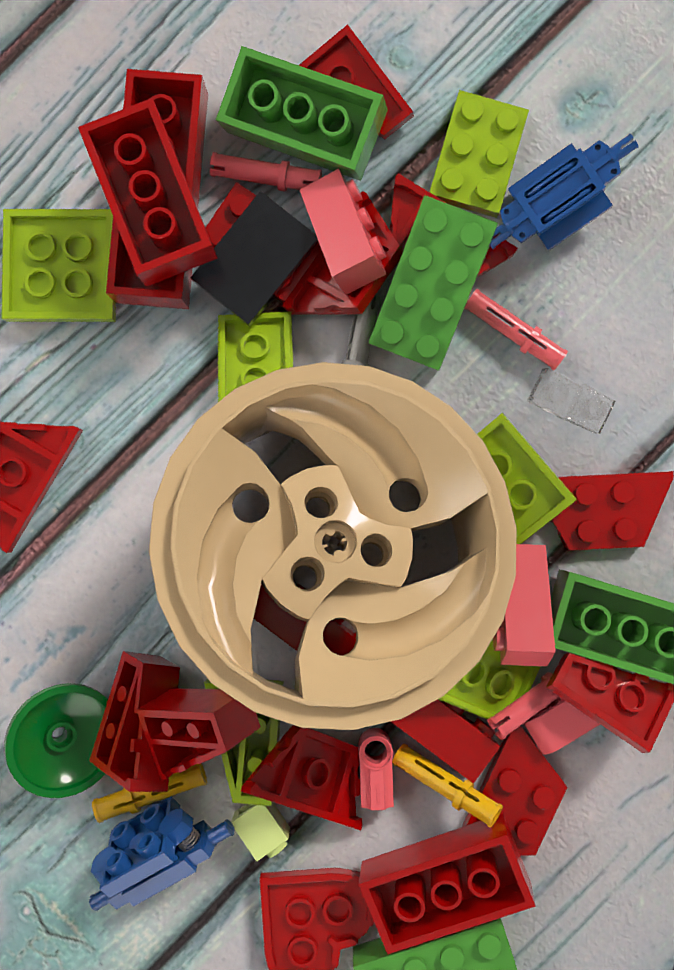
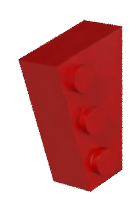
[90,651,180,792]
[136,688,261,781]

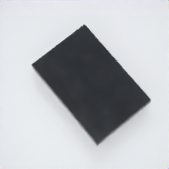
[190,191,319,327]

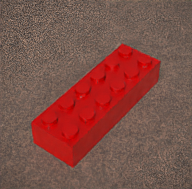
[106,69,208,309]

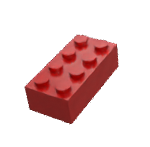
[78,97,218,287]
[359,813,536,954]

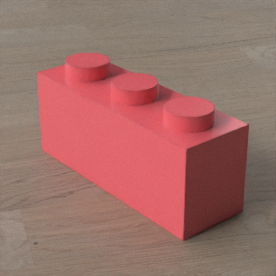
[299,168,386,295]
[493,544,556,667]

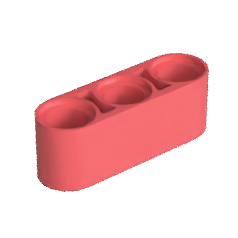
[524,666,617,755]

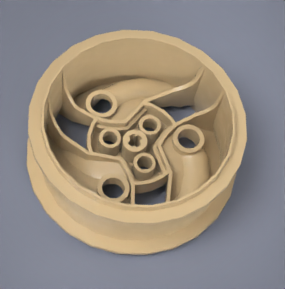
[149,362,517,730]

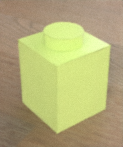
[231,802,290,861]

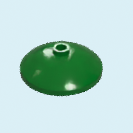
[4,683,108,798]

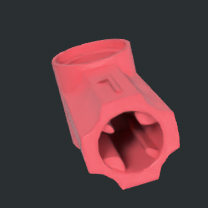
[358,728,394,810]

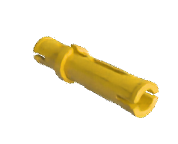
[392,743,503,828]
[92,763,207,823]

